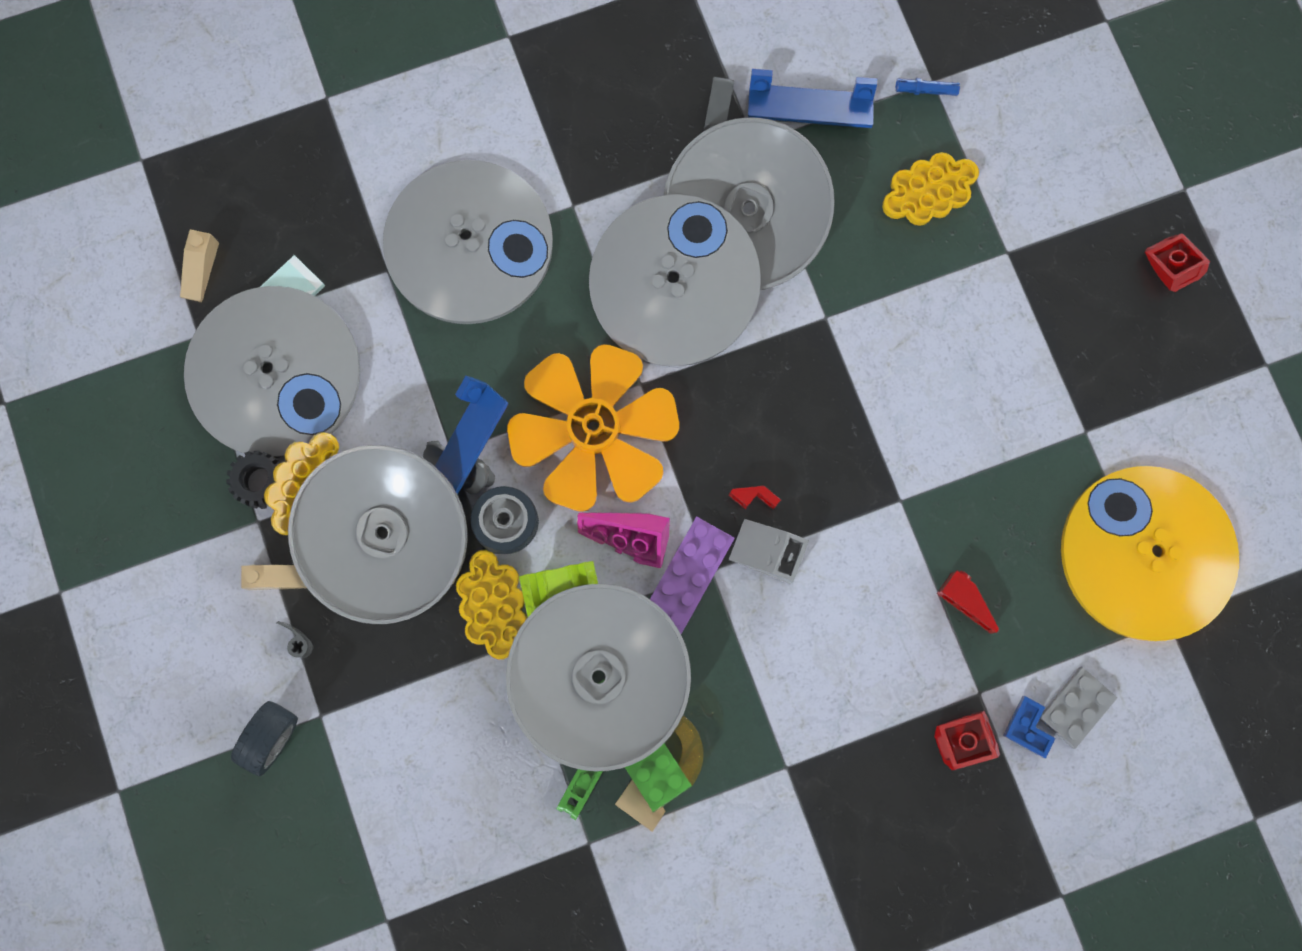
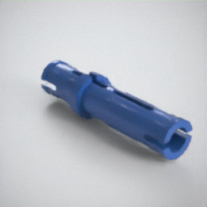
[895,78,960,96]

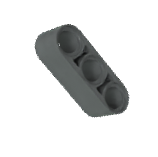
[704,77,734,131]

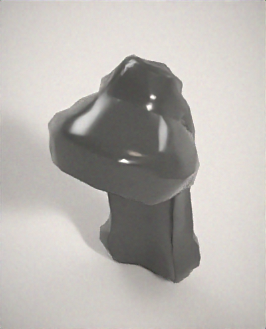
[423,441,495,495]

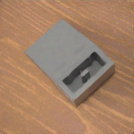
[729,519,809,584]

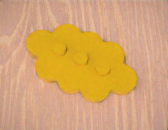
[882,152,979,226]
[264,432,339,535]
[456,550,527,660]

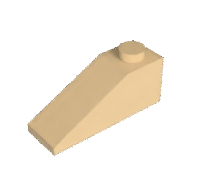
[180,229,219,302]
[241,565,307,590]

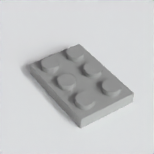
[1040,667,1118,749]

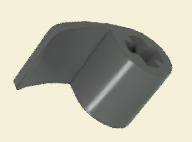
[276,621,313,658]

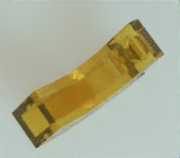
[674,716,703,786]

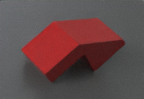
[729,486,781,510]

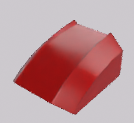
[1145,234,1210,292]
[934,711,1000,770]

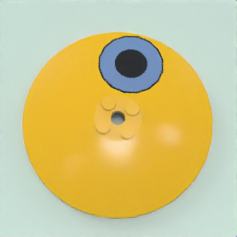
[1061,466,1239,641]

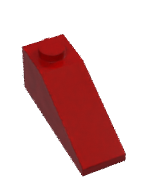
[936,571,999,634]

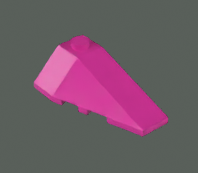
[577,513,670,568]

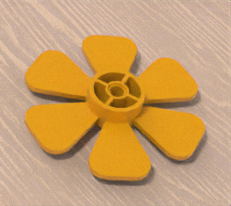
[507,344,679,512]

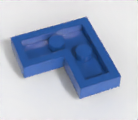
[1003,696,1056,759]

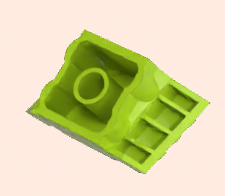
[519,561,598,617]

